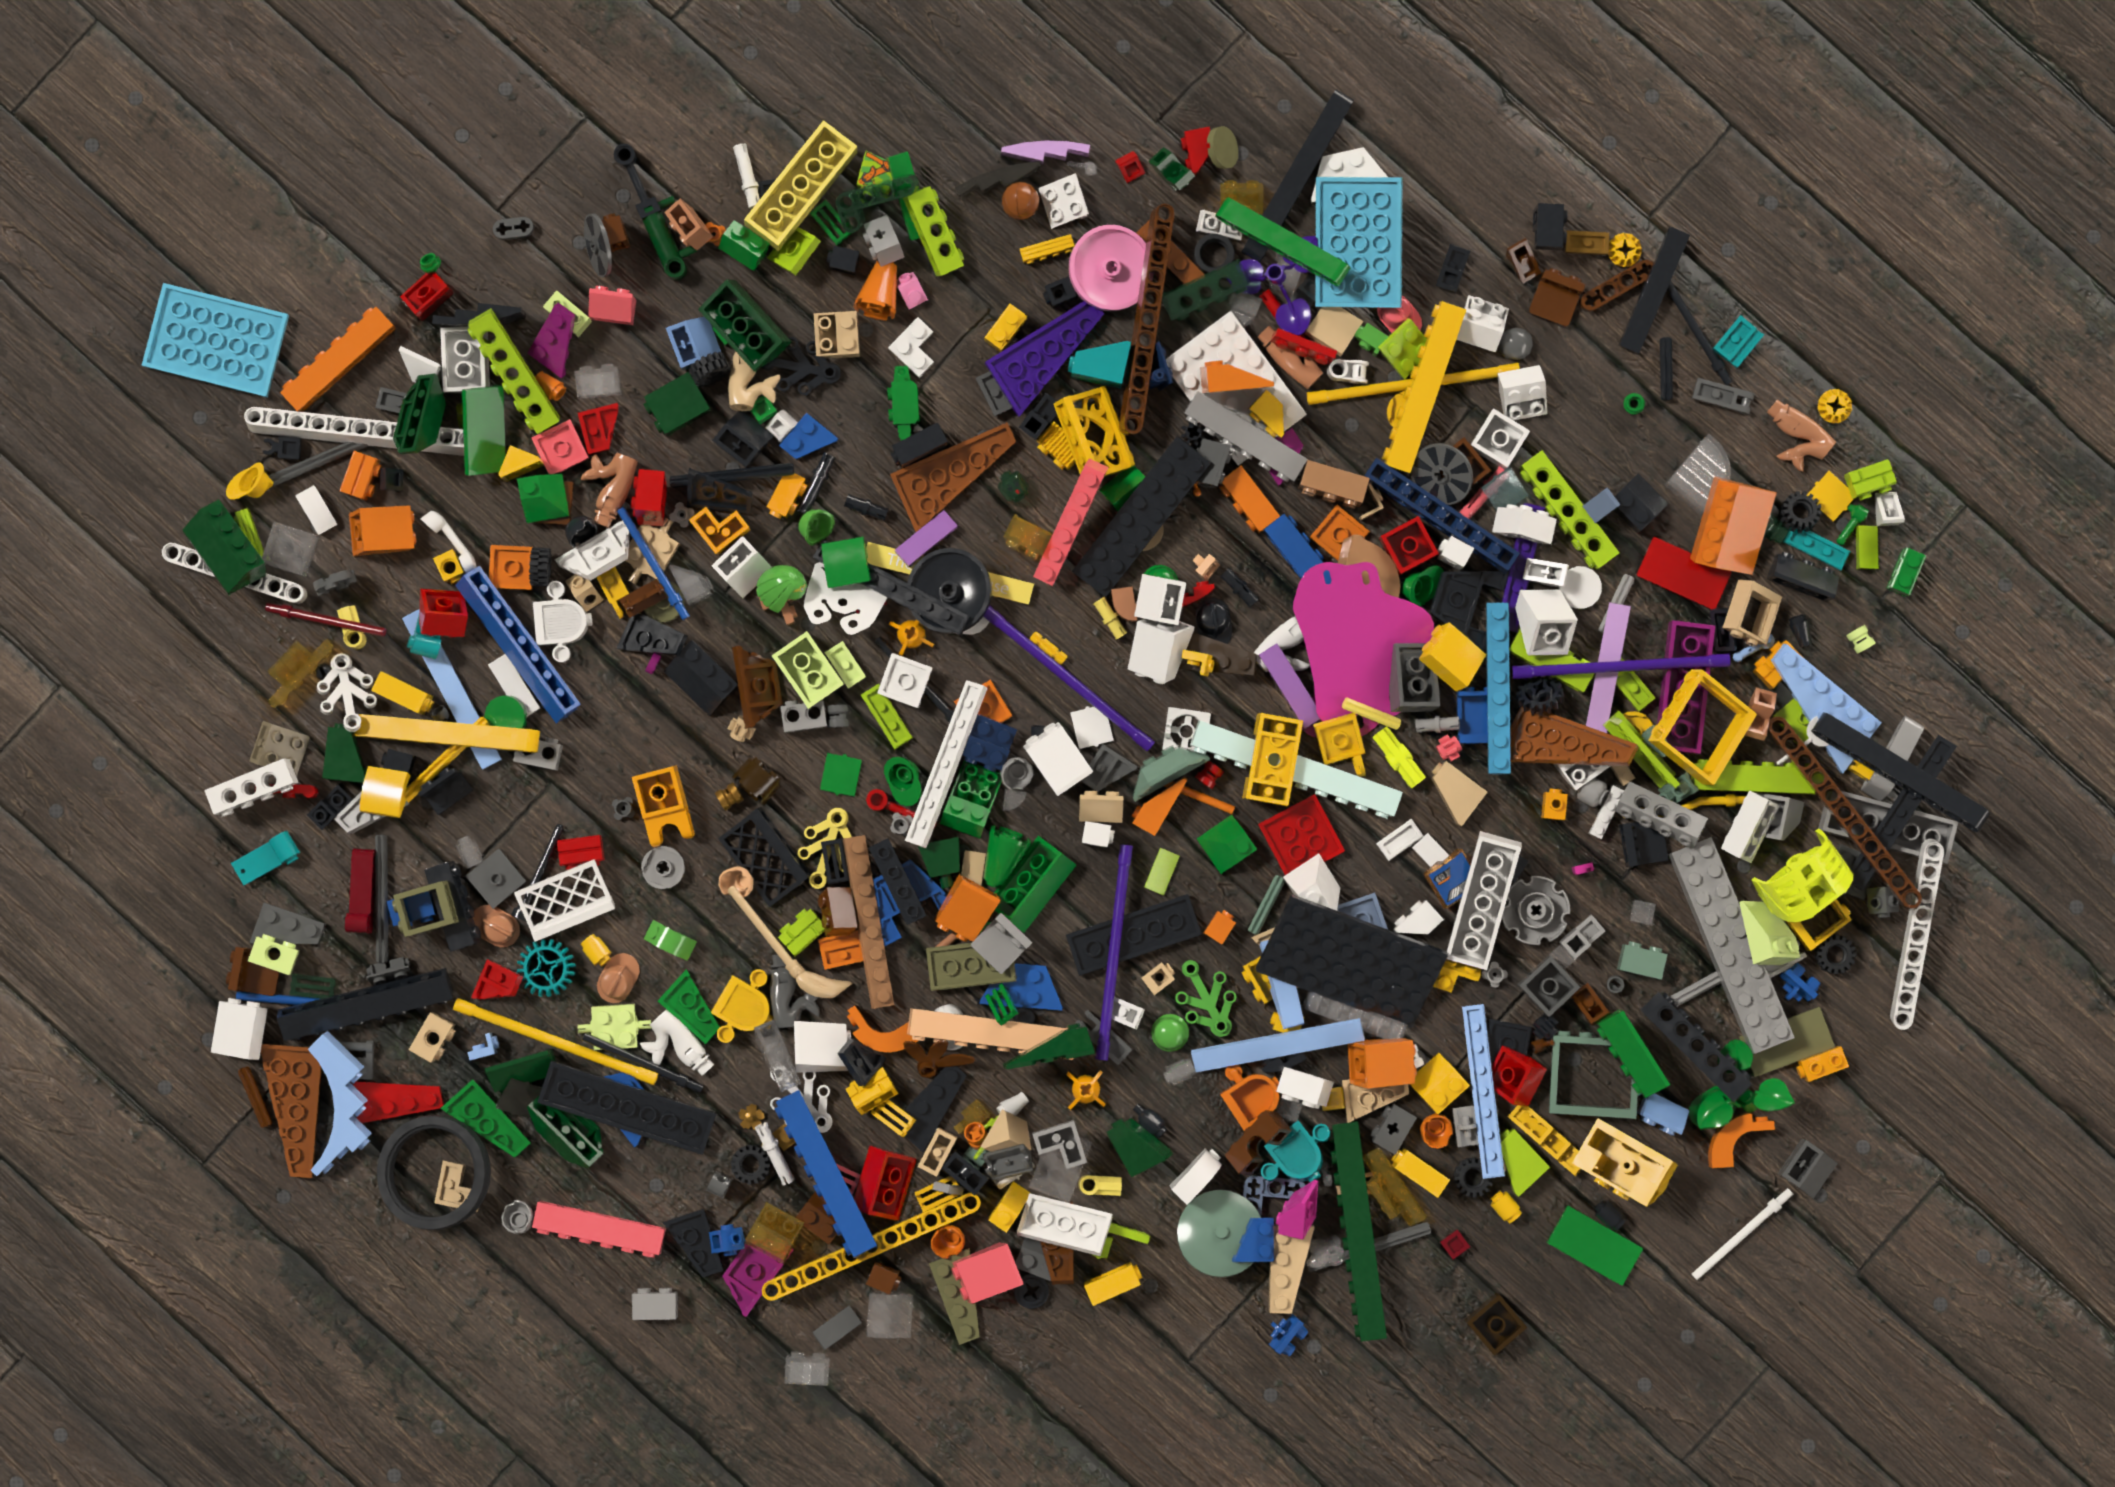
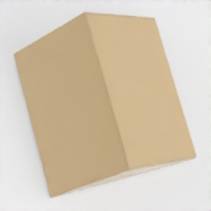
[981,1109,1031,1152]

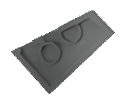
[250,903,326,944]

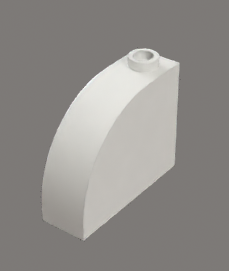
[1169,1148,1222,1205]

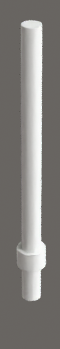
[1692,1188,1794,1280]

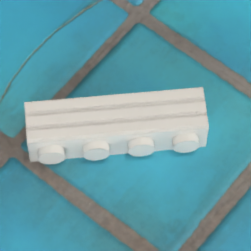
[1588,785,1624,840]

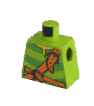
[857,151,894,206]

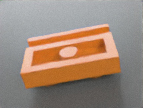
[818,930,863,970]

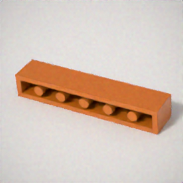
[280,307,397,412]

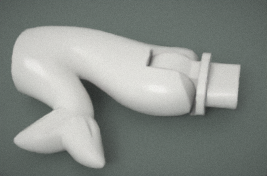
[1254,616,1310,672]
[640,1009,714,1076]

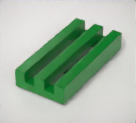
[810,200,853,246]
[985,983,1018,1026]

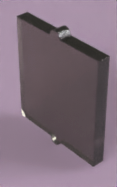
[496,1078,542,1118]

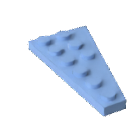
[1771,644,1881,773]

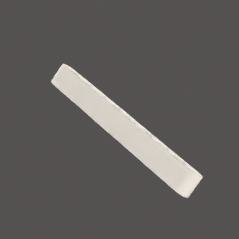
[1890,839,1944,1030]

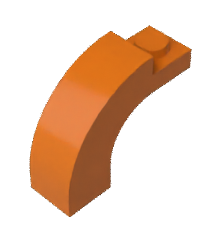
[847,1005,919,1052]
[1708,1113,1775,1168]

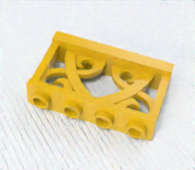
[1053,386,1135,477]

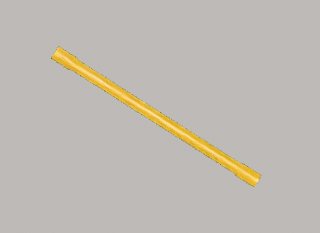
[1307,363,1520,405]
[453,998,659,1085]

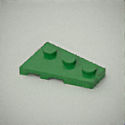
[657,969,720,1045]

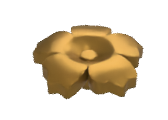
[738,1104,765,1130]

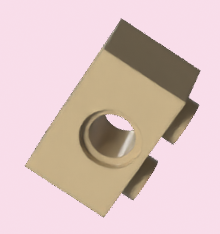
[409,1012,456,1063]
[918,1127,957,1177]

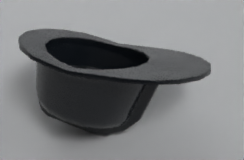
[1196,598,1232,644]

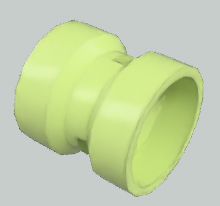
[1846,625,1876,654]

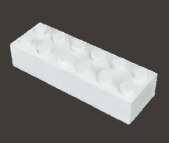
[1447,831,1522,970]

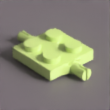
[578,1004,652,1050]

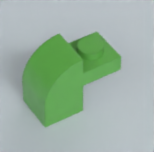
[644,920,697,961]

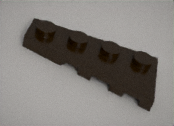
[1178,632,1258,676]

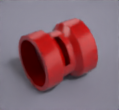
[1195,761,1224,789]

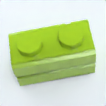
[1844,459,1897,501]
[778,908,825,956]

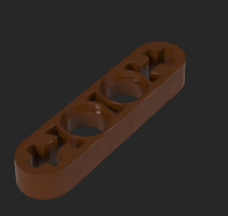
[1580,260,1653,312]

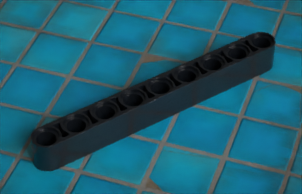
[1241,89,1354,263]
[1811,712,1990,832]

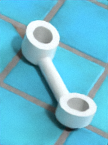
[420,511,477,574]

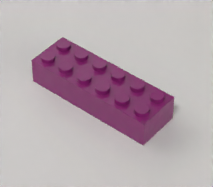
[1657,620,1715,755]

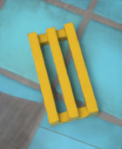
[871,1100,916,1138]
[914,1176,959,1212]

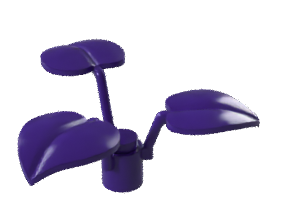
[1225,236,1318,336]

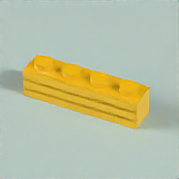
[1020,234,1074,265]

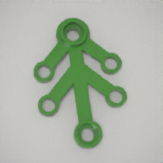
[1175,960,1236,1037]

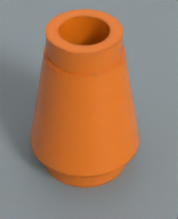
[535,371,566,401]

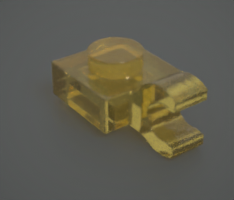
[953,1099,991,1134]

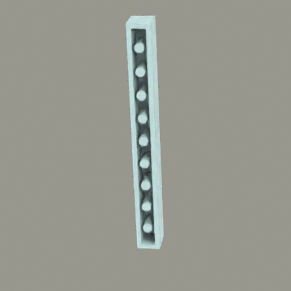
[1190,721,1403,819]

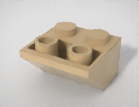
[814,311,860,358]
[1079,791,1123,823]

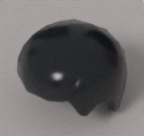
[565,516,598,548]

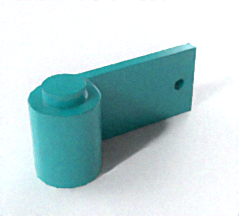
[407,615,441,660]
[231,830,300,886]

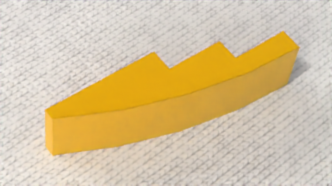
[1508,1105,1582,1176]

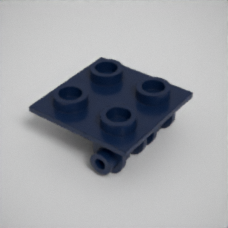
[1148,341,1173,391]

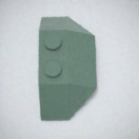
[1133,745,1210,802]

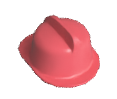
[1377,296,1422,334]

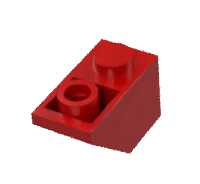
[1181,126,1210,176]

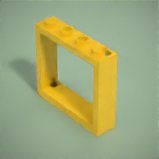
[1648,669,1757,785]

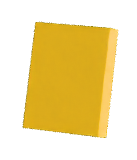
[499,445,545,482]

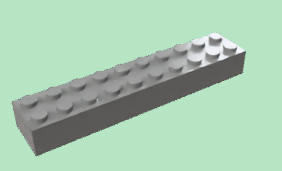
[1668,837,1795,1054]

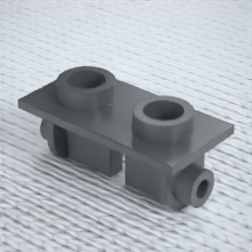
[366,957,414,986]

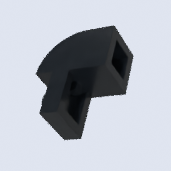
[1019,393,1057,440]

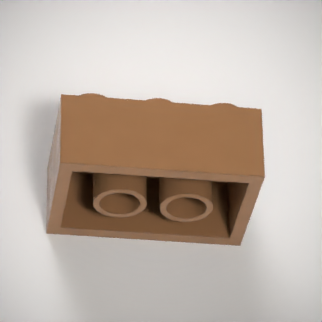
[1298,460,1370,509]

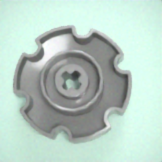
[1501,876,1570,945]

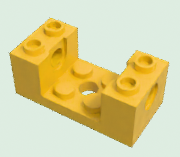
[1242,713,1303,806]

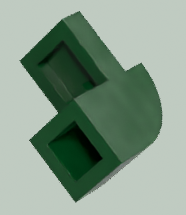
[1148,147,1195,191]

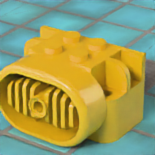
[1572,1118,1678,1207]

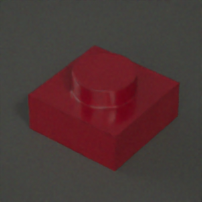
[1440,1229,1470,1260]

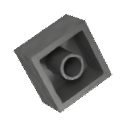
[1517,956,1581,1017]

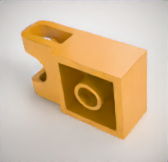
[632,765,695,848]

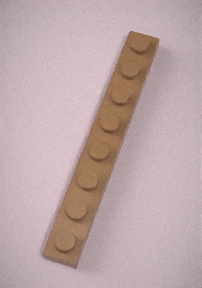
[842,835,894,1009]

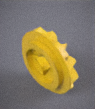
[1608,233,1642,267]
[1818,389,1852,423]

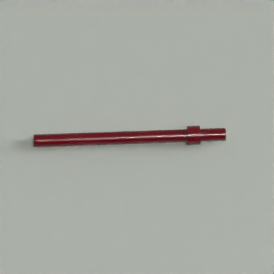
[265,603,387,637]

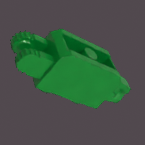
[887,366,919,441]

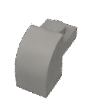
[1559,915,1605,959]

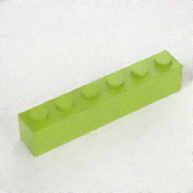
[1691,759,1824,795]

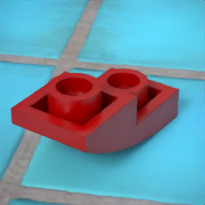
[1182,581,1215,607]

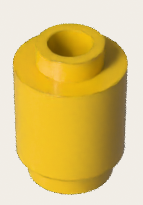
[580,934,612,967]
[1490,1191,1522,1224]

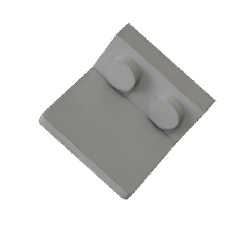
[971,913,1032,974]

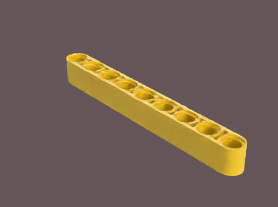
[353,714,540,753]

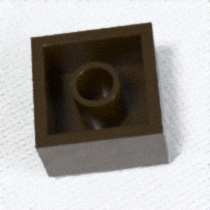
[1464,1292,1527,1356]

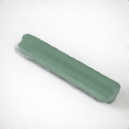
[1248,875,1285,935]

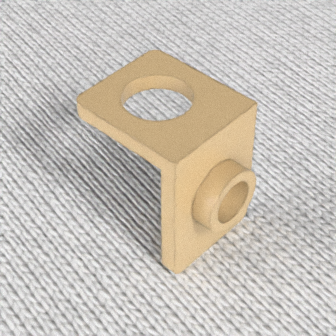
[1359,482,1384,521]
[565,574,603,612]

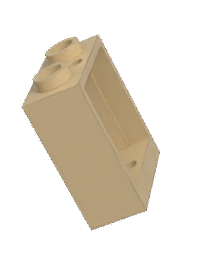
[1723,580,1782,647]

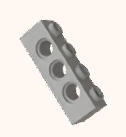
[1616,781,1708,848]

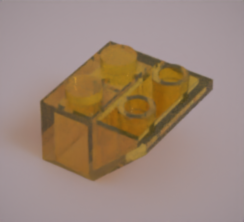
[745,1202,804,1264]

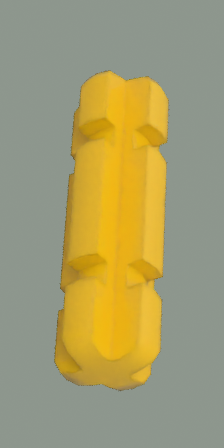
[1029,632,1067,665]

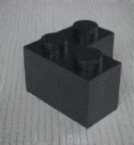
[1532,203,1567,250]

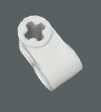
[1327,359,1369,384]

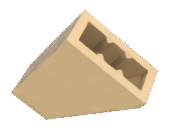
[1431,761,1487,827]

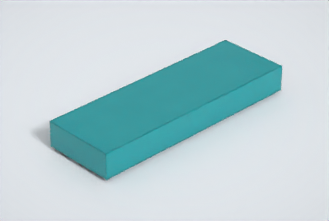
[1783,526,1851,571]

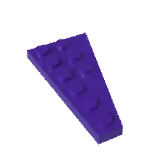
[985,301,1104,417]

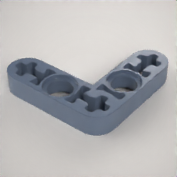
[1243,1175,1305,1217]

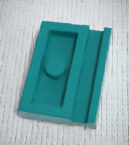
[1713,315,1764,368]

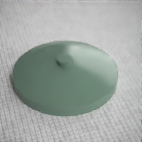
[1177,1190,1261,1278]

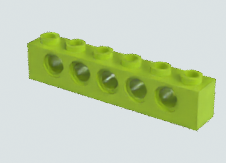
[467,308,560,434]
[1519,451,1619,570]

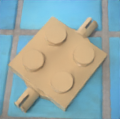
[625,518,680,585]

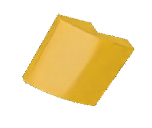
[359,766,410,818]

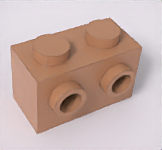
[664,199,713,250]

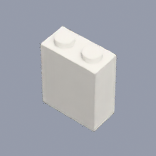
[211,998,268,1060]

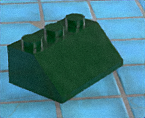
[485,1049,556,1095]

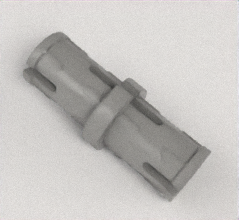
[1416,716,1460,733]

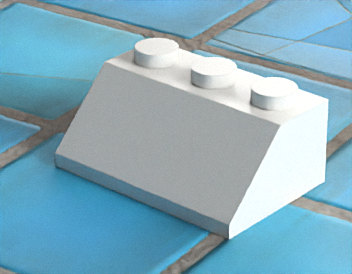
[440,326,490,394]

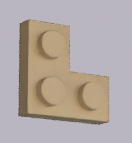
[434,1160,478,1212]

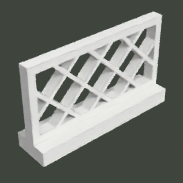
[514,859,615,941]

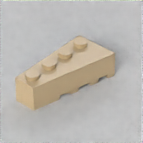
[1269,1224,1314,1314]

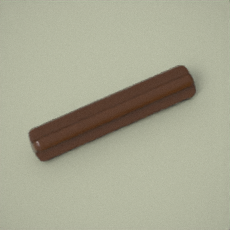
[238,1066,272,1128]

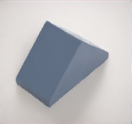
[1582,488,1620,523]

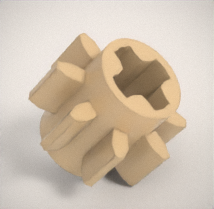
[727,715,756,742]

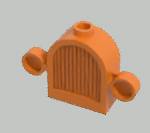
[1220,1065,1279,1131]

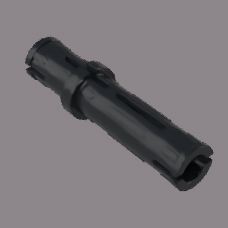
[796,452,836,514]

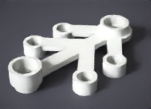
[317,653,377,732]
[770,1065,832,1133]

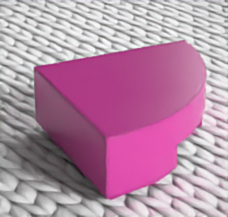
[1572,862,1594,875]

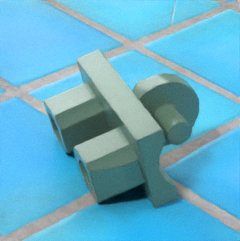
[1658,772,1699,803]

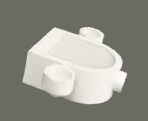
[533,581,593,663]

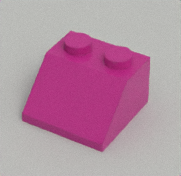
[1276,1180,1318,1240]

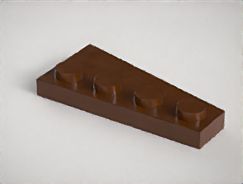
[1040,1202,1074,1285]

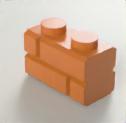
[340,451,382,501]

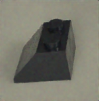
[1614,473,1668,533]

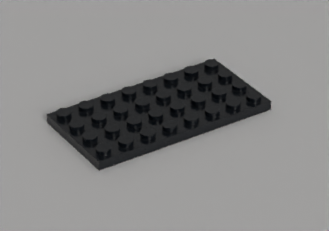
[1255,894,1448,1028]

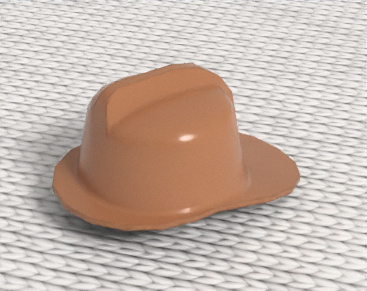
[473,905,520,947]
[597,953,640,1003]

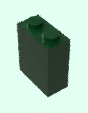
[643,372,711,436]

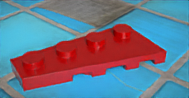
[351,1081,444,1123]

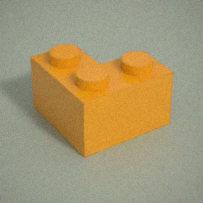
[689,507,751,556]

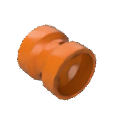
[964,1122,988,1150]

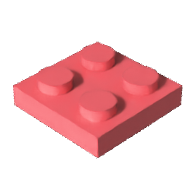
[532,419,589,474]

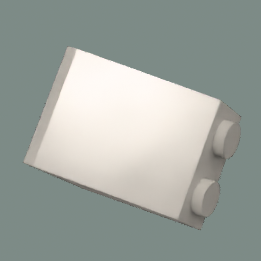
[1515,589,1578,655]
[1128,619,1195,684]
[1023,722,1093,796]
[1283,854,1340,911]
[794,1021,851,1073]

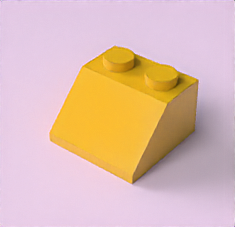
[1409,1053,1470,1114]

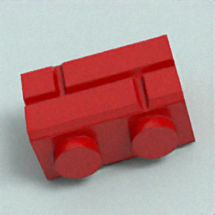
[557,835,605,870]

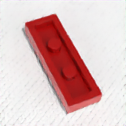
[1270,328,1337,365]

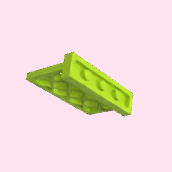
[1603,711,1680,789]

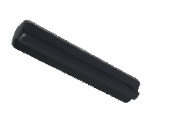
[1660,337,1673,401]

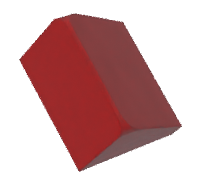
[1115,151,1145,183]

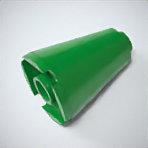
[984,826,1032,888]

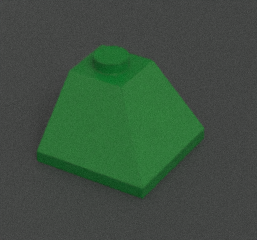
[517,474,570,524]
[1197,815,1257,874]

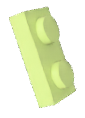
[825,641,866,689]

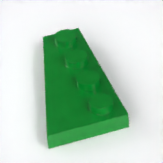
[440,1079,531,1158]

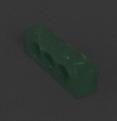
[1162,258,1250,321]

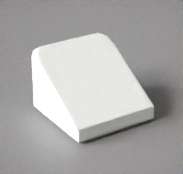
[765,409,798,442]

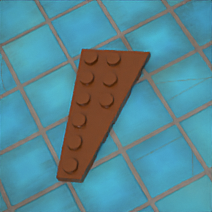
[890,422,1016,532]
[1510,707,1639,766]
[261,1044,322,1178]

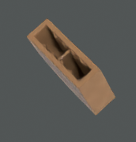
[1338,535,1400,598]

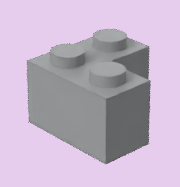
[1032,1120,1087,1169]

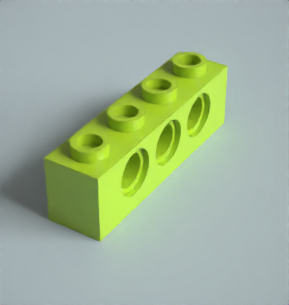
[903,186,964,276]

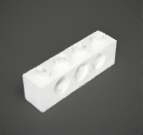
[204,759,298,817]

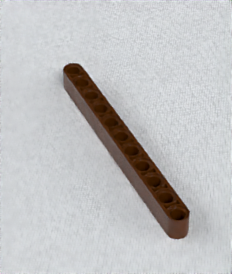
[1119,204,1174,436]
[1768,717,1922,911]

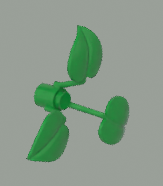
[1697,1039,1795,1130]

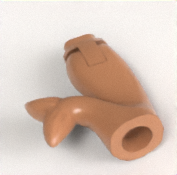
[1258,326,1323,389]
[1767,399,1836,472]
[581,453,638,528]

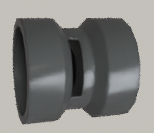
[827,705,849,728]

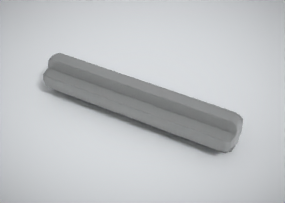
[1599,574,1634,633]
[1671,972,1721,1007]

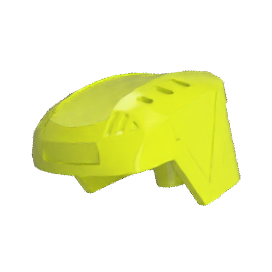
[1751,828,1853,922]

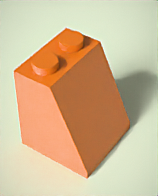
[349,506,416,556]
[934,874,1000,942]
[1348,1038,1417,1089]

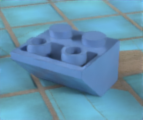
[666,317,721,371]
[1637,1093,1689,1136]

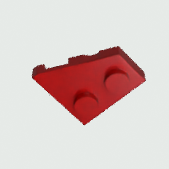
[471,959,524,1000]

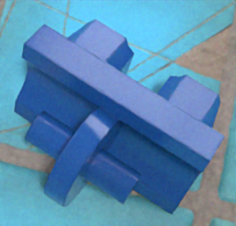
[1779,963,1821,1002]
[1269,1314,1308,1356]

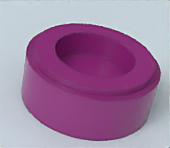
[645,653,661,674]

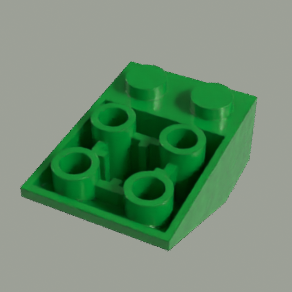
[940,760,1002,839]

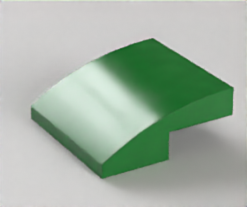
[821,536,871,588]

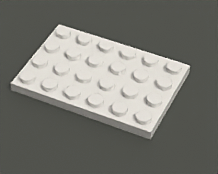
[1165,311,1307,466]

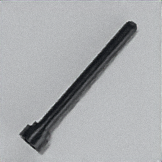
[511,824,564,922]

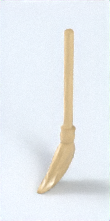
[728,886,852,998]

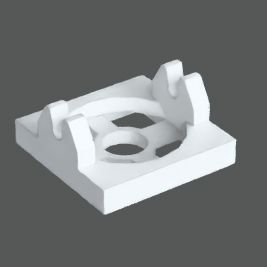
[1162,707,1211,750]

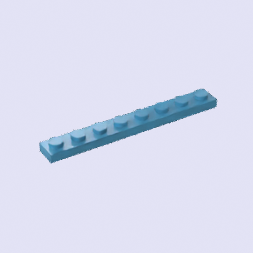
[1486,603,1511,775]

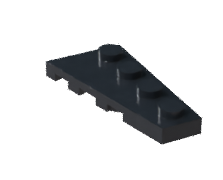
[892,1066,967,1153]

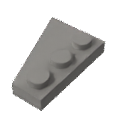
[334,791,409,835]

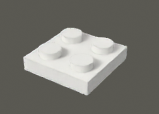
[878,653,933,708]

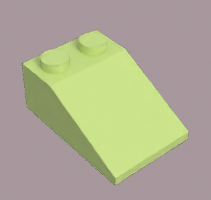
[772,631,844,709]
[1739,901,1800,965]

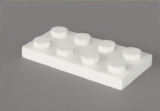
[1017,1193,1113,1256]

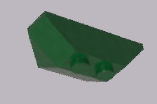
[393,373,446,455]
[527,1096,603,1169]

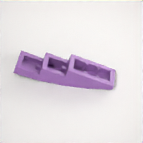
[1259,643,1320,729]

